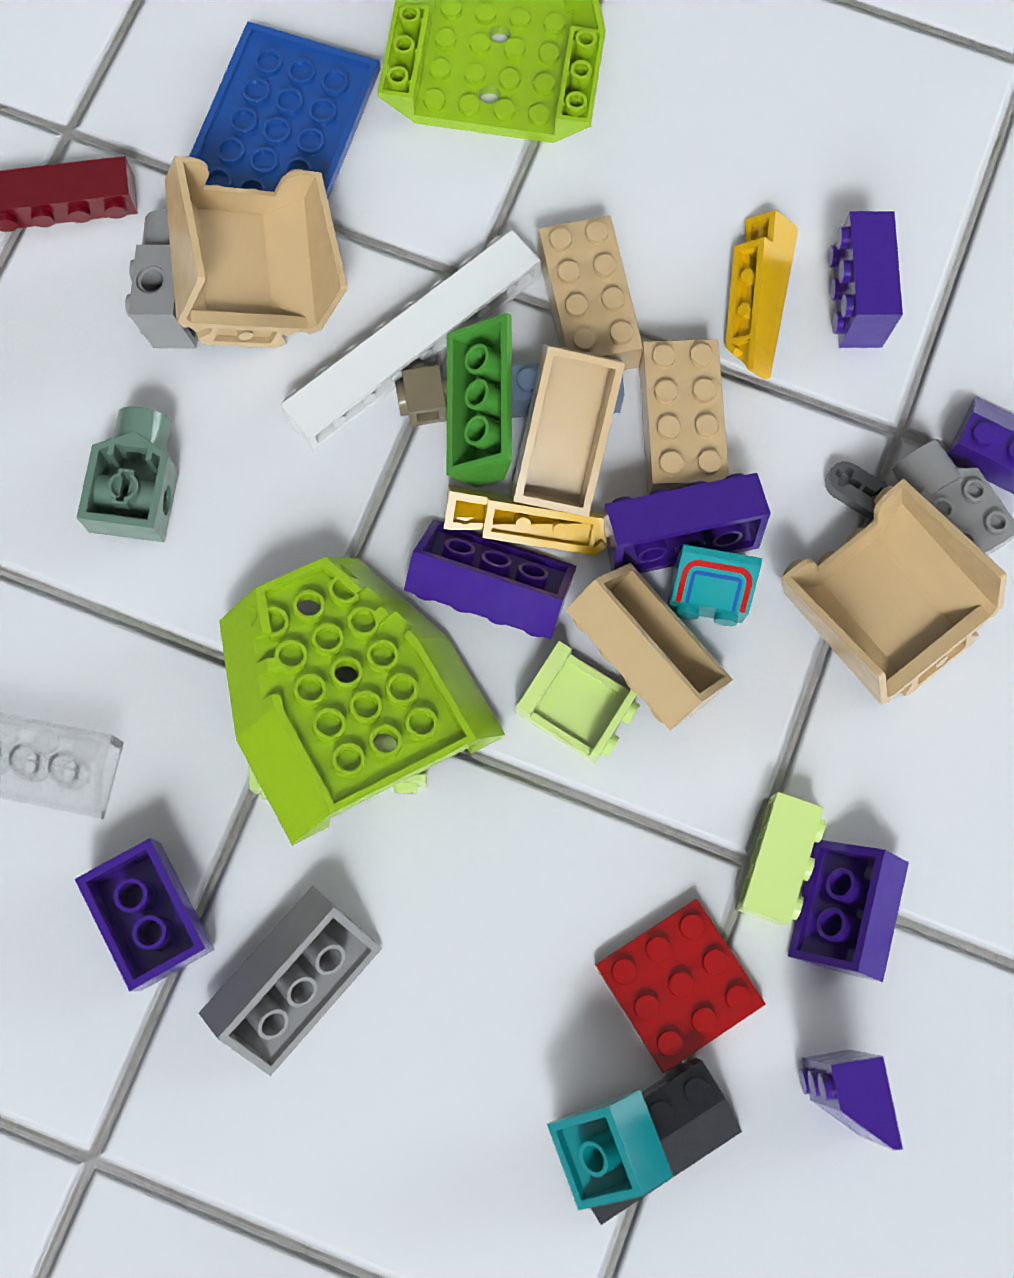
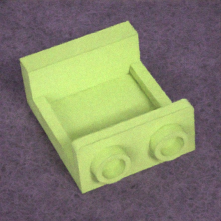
[516,641,640,763]

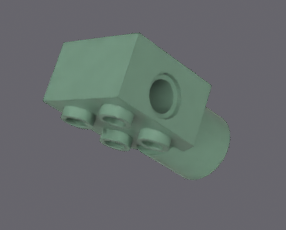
[76,406,178,542]

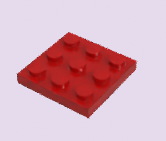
[594,899,766,1073]

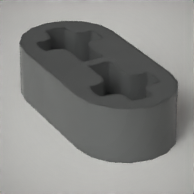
[825,462,889,519]

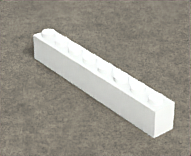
[280,230,541,451]

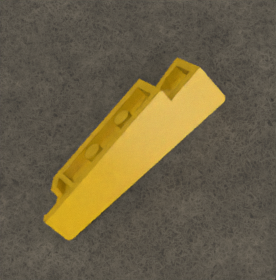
[725,210,798,379]
[443,485,607,555]

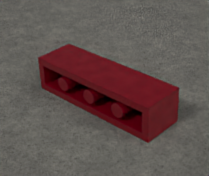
[0,156,138,232]

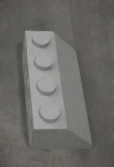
[198,886,382,1076]

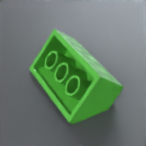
[446,313,512,487]

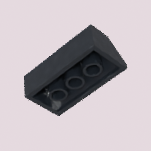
[591,1057,742,1225]

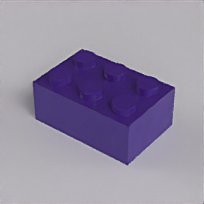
[828,211,903,348]
[74,838,215,992]

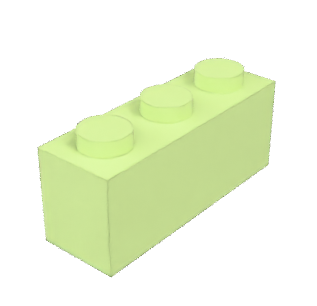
[736,792,826,926]

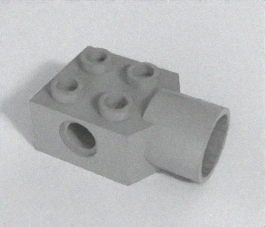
[125,210,197,348]
[892,440,1014,556]

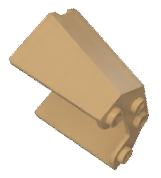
[164,156,348,348]
[781,478,1007,705]

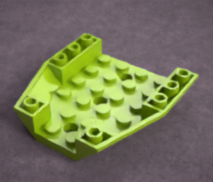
[377,0,606,143]
[219,556,505,846]

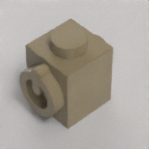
[395,364,447,427]

